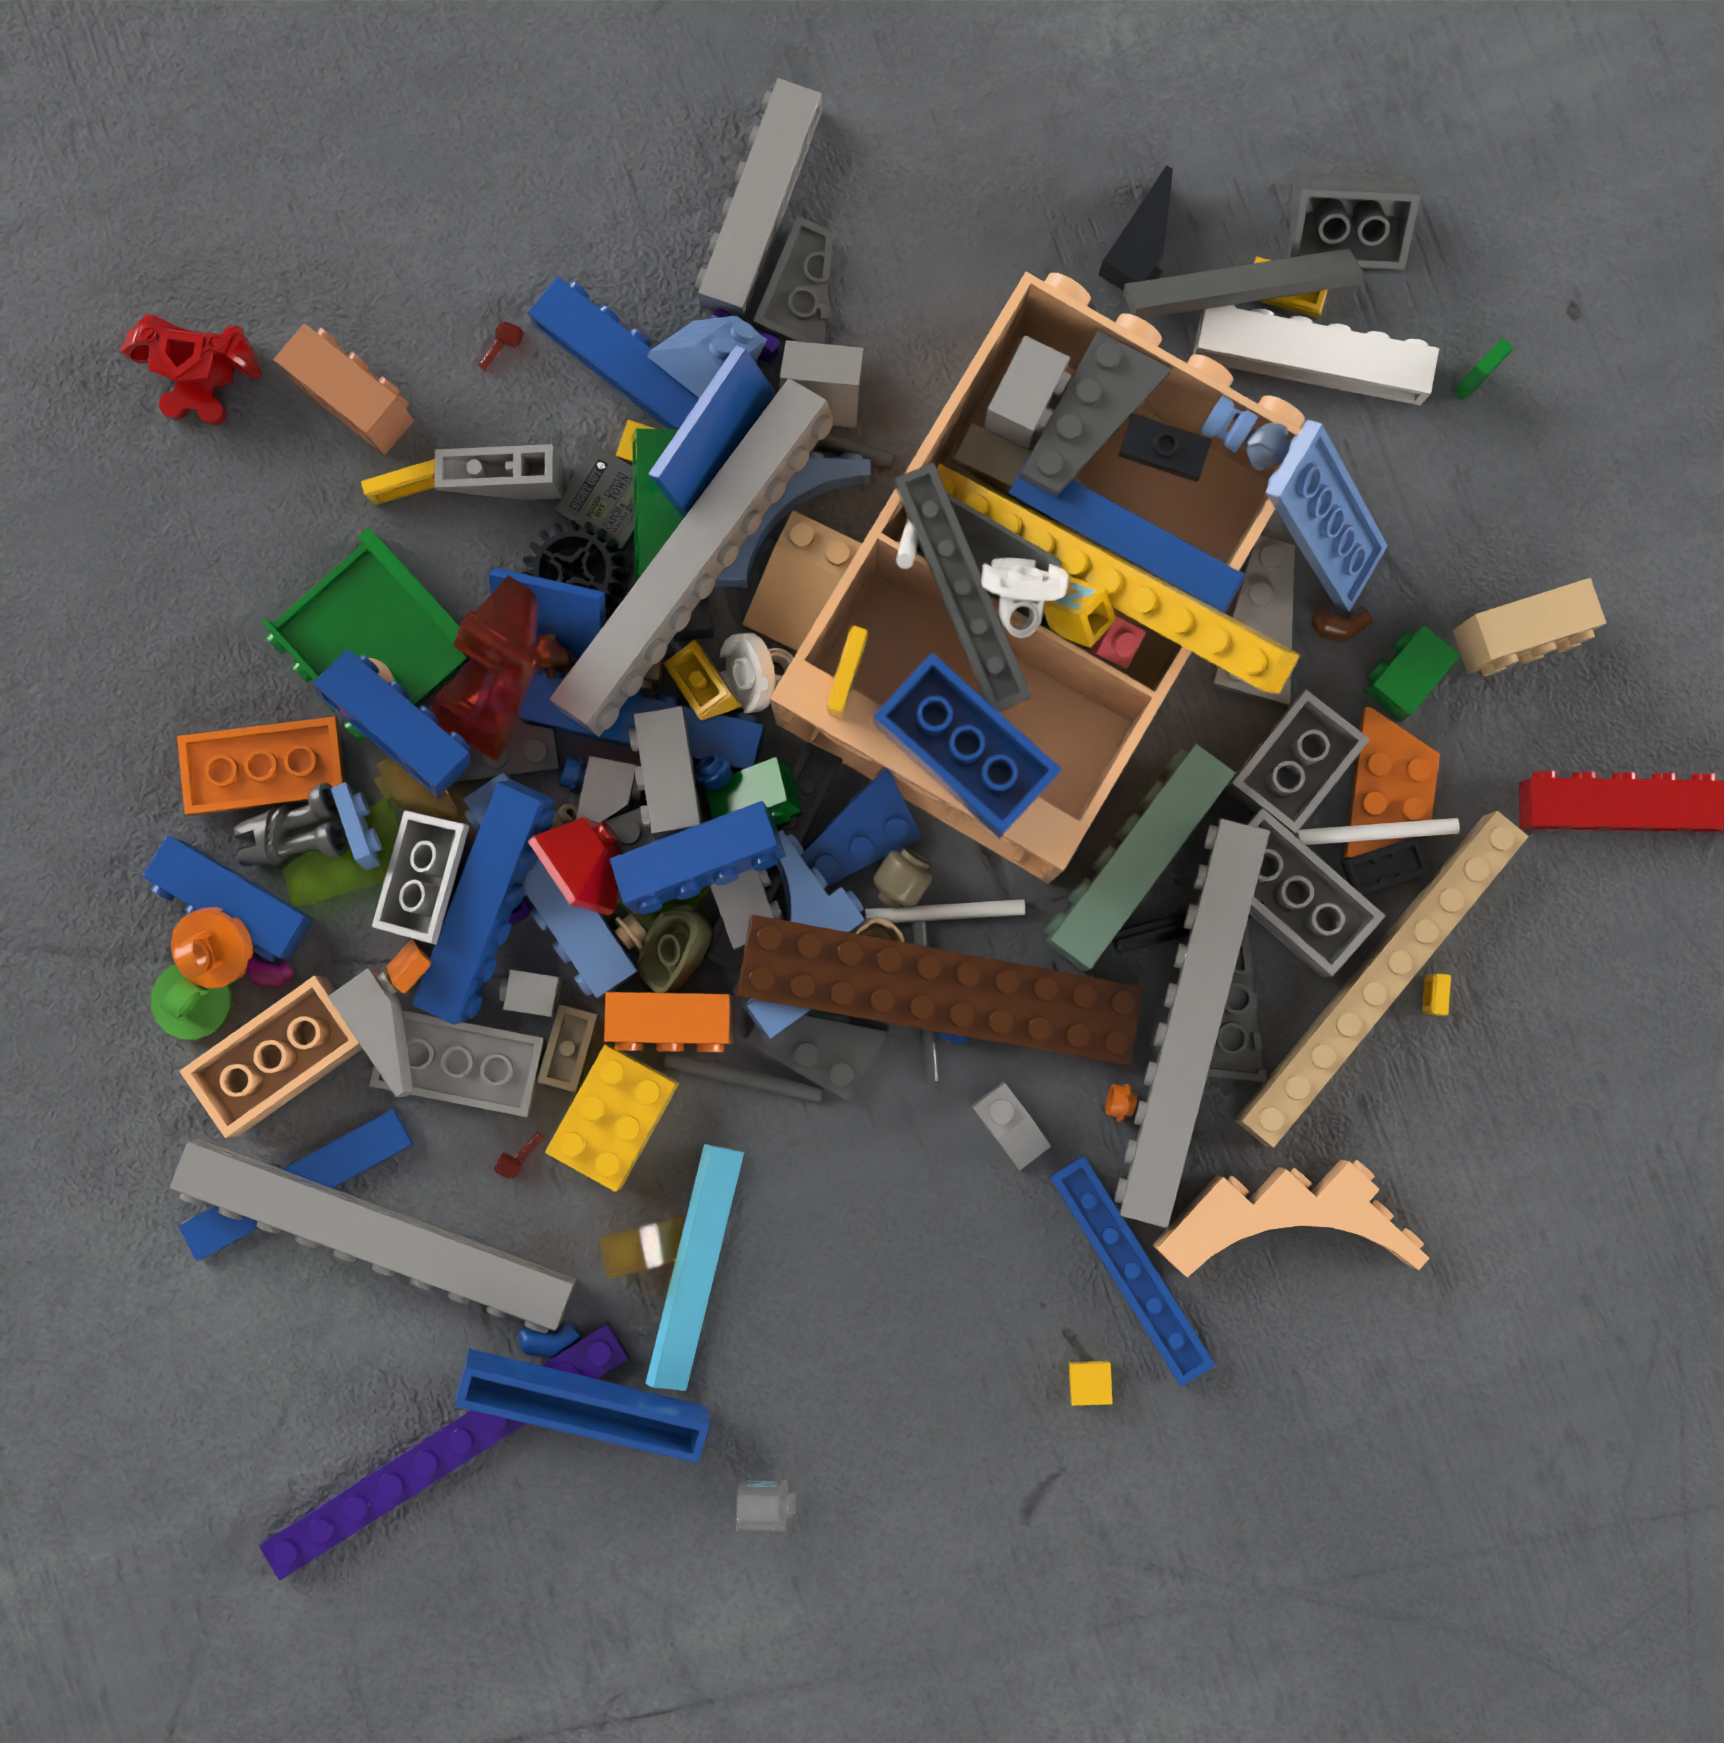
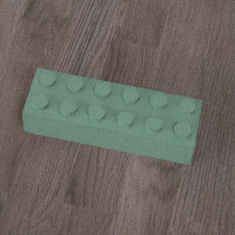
[1043,744,1236,972]

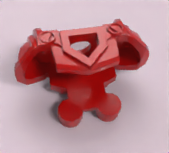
[120,314,262,425]

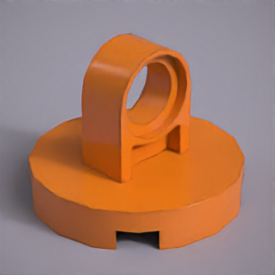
[170,907,253,988]

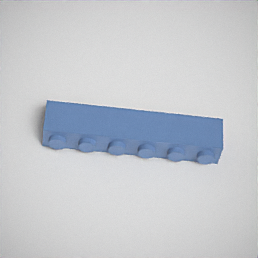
[463,772,639,999]

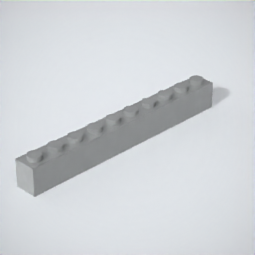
[549,378,835,737]
[1114,818,1270,1228]
[169,1139,577,1333]

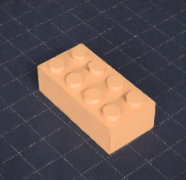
[179,976,363,1138]

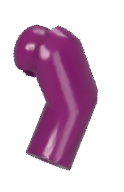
[244,947,294,989]

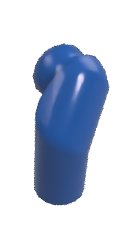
[518,1320,581,1358]

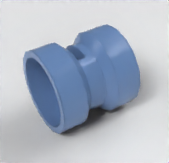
[1200,395,1258,453]

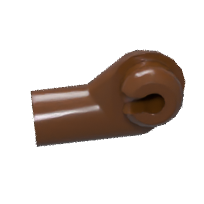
[1311,607,1373,642]

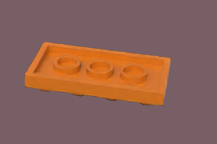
[177,716,346,816]

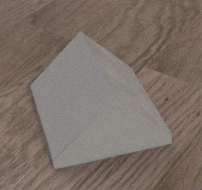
[780,341,864,428]

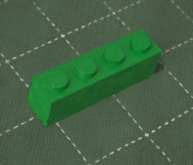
[632,428,684,582]

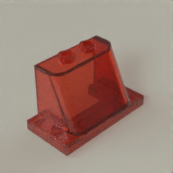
[431,575,543,762]

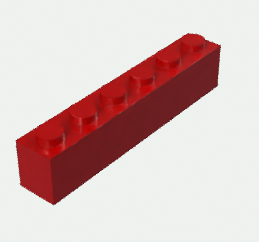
[1519,771,1724,833]

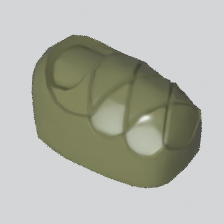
[637,910,712,993]

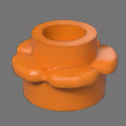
[1105,1084,1137,1122]

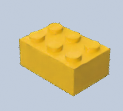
[545,1045,680,1192]

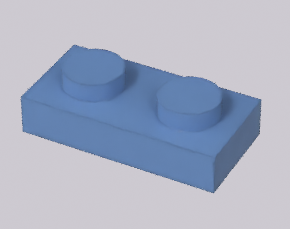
[331,782,382,871]

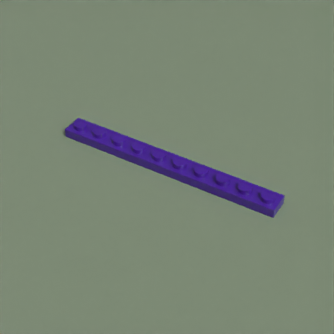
[259,1322,630,1581]

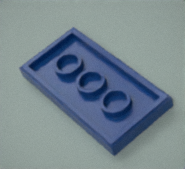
[648,346,776,518]

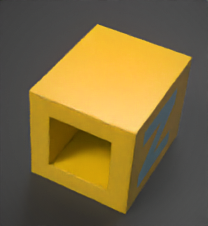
[1043,577,1116,647]

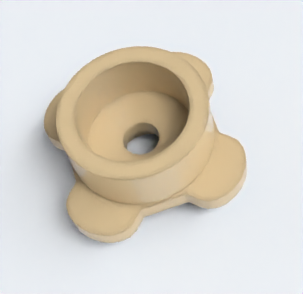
[614,914,647,953]

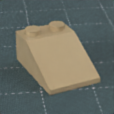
[742,511,862,652]

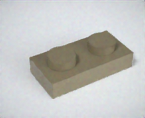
[537,1004,599,1093]

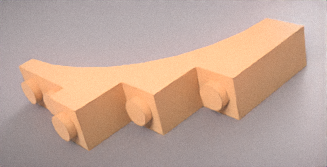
[1152,1159,1430,1278]

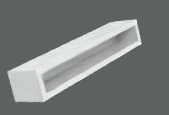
[1193,304,1439,406]

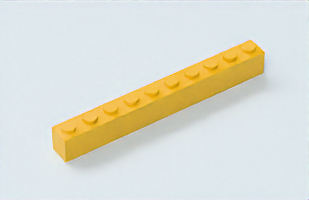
[937,463,1300,694]

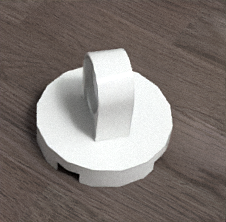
[981,558,1069,638]
[720,633,793,713]

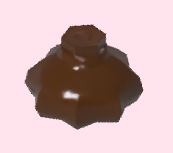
[524,634,576,679]

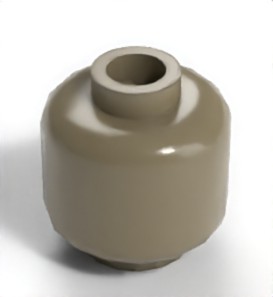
[874,847,933,909]

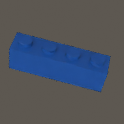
[313,649,471,799]
[610,801,786,914]
[142,835,315,962]

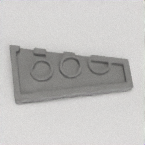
[1211,535,1295,708]

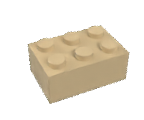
[1452,578,1606,677]

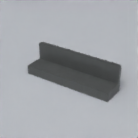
[903,493,1062,617]

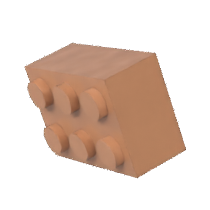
[273,323,414,456]

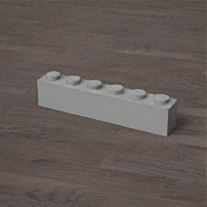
[695,78,822,321]

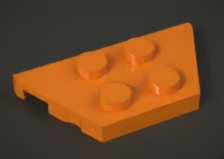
[1343,707,1440,859]

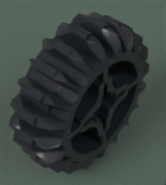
[521,520,629,617]

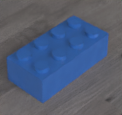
[873,653,1062,839]

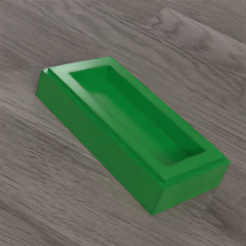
[1453,338,1513,400]

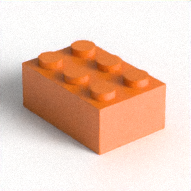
[604,992,734,1052]

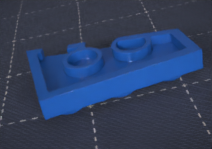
[801,767,922,886]

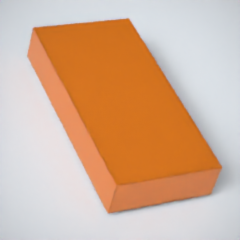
[386,938,431,994]

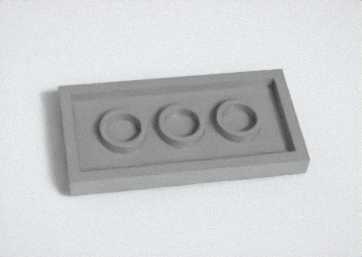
[369,1010,546,1117]

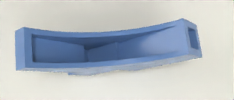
[714,452,871,589]
[742,830,865,1039]

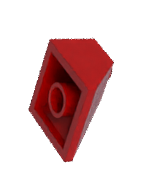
[528,817,623,915]

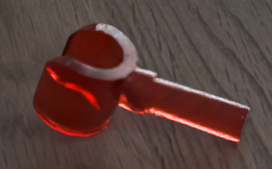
[478,322,524,371]
[494,1131,545,1179]

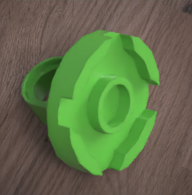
[151,964,234,1040]

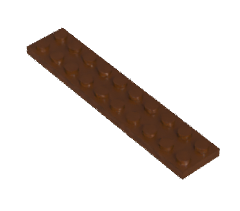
[736,914,1143,1066]

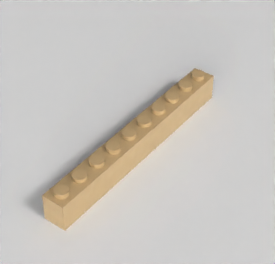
[1233,811,1529,1148]

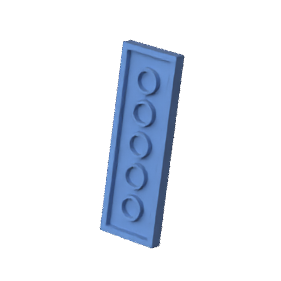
[1265,420,1388,612]

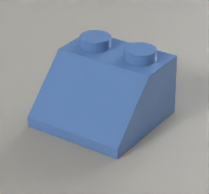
[647,316,767,398]

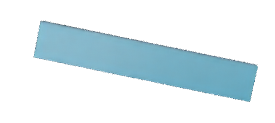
[645,1144,744,1391]

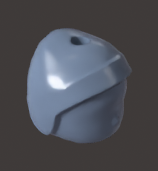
[1245,423,1290,471]

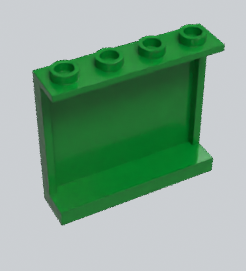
[261,527,481,741]

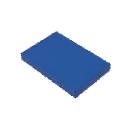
[489,568,607,661]

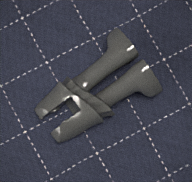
[233,783,349,866]

